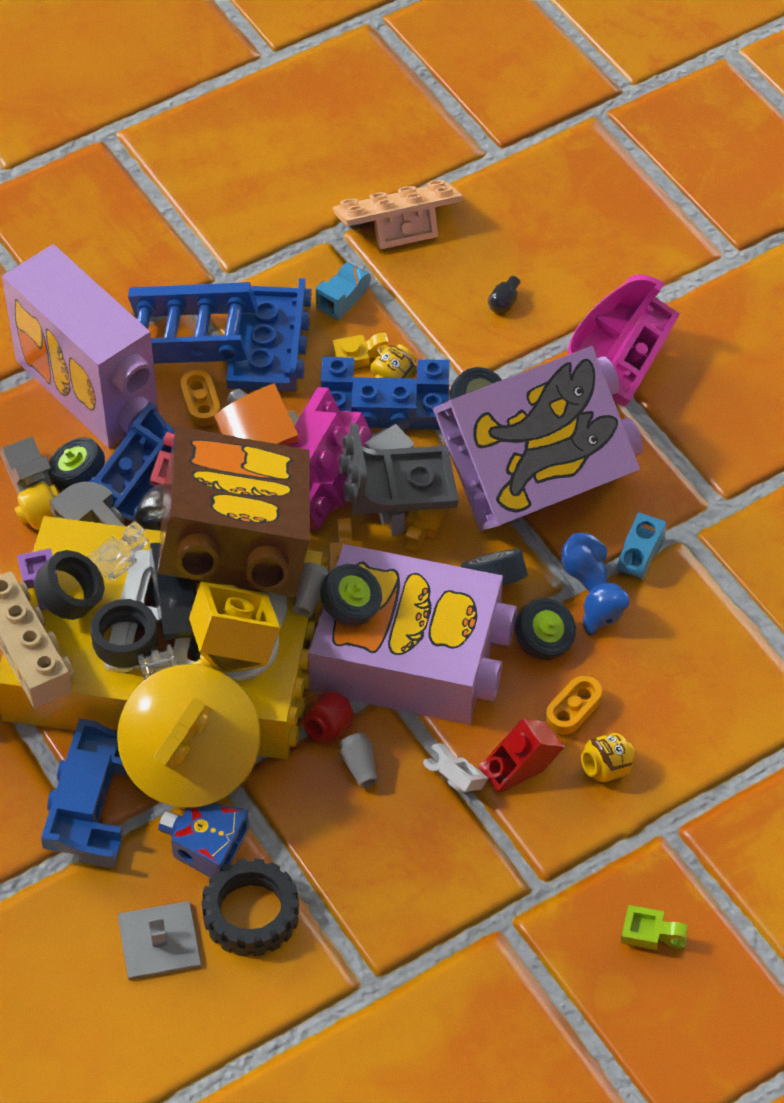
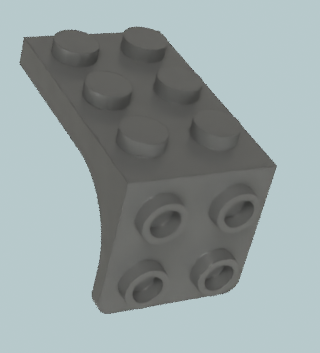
[339,424,459,515]

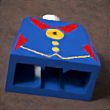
[158,803,249,877]

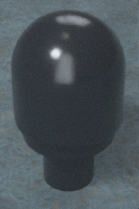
[488,276,521,314]

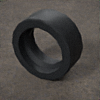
[34,550,105,620]
[91,599,158,668]

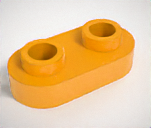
[180,370,220,426]
[546,676,602,735]

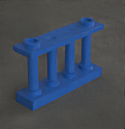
[128,282,257,364]

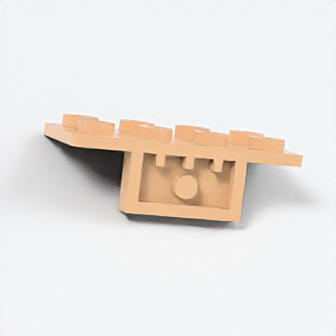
[333,180,463,249]

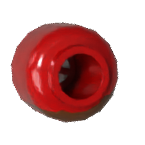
[302,691,354,743]

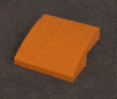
[214,384,299,446]

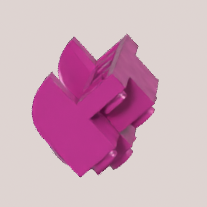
[568,275,680,407]
[289,387,372,530]

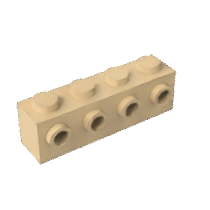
[0,571,74,709]

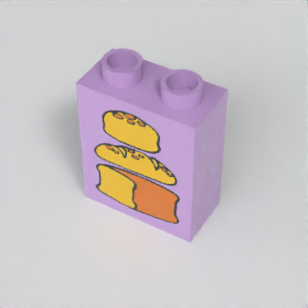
[2,244,159,448]
[308,544,517,725]

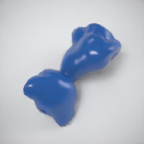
[561,533,630,635]

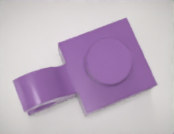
[17,548,59,610]

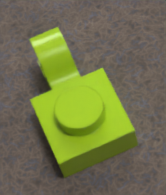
[621,905,688,950]

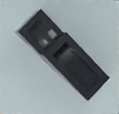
[150,542,195,640]

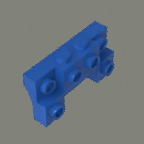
[321,357,450,429]
[41,718,129,868]

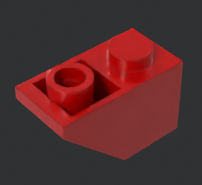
[479,718,565,793]

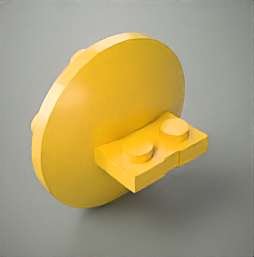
[117,664,261,808]

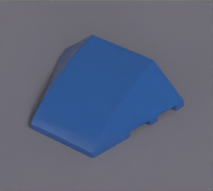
[90,400,175,529]

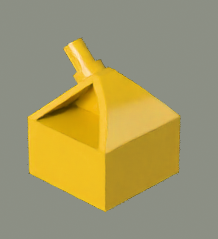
[189,582,280,673]

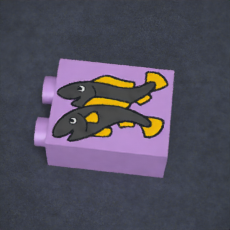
[432,346,643,531]

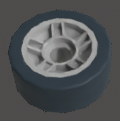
[461,549,528,586]

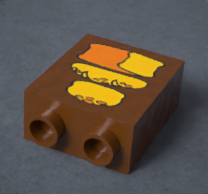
[157,426,310,597]

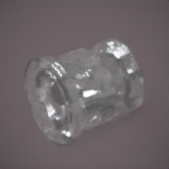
[138,644,178,680]

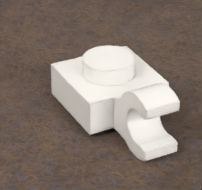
[423,743,488,792]

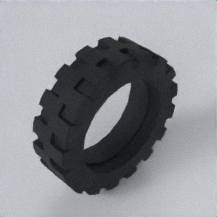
[202,858,299,957]

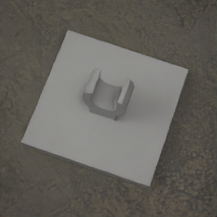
[118,901,201,980]

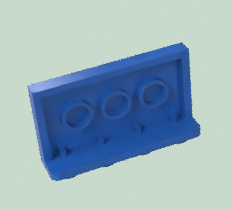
[226,278,312,392]

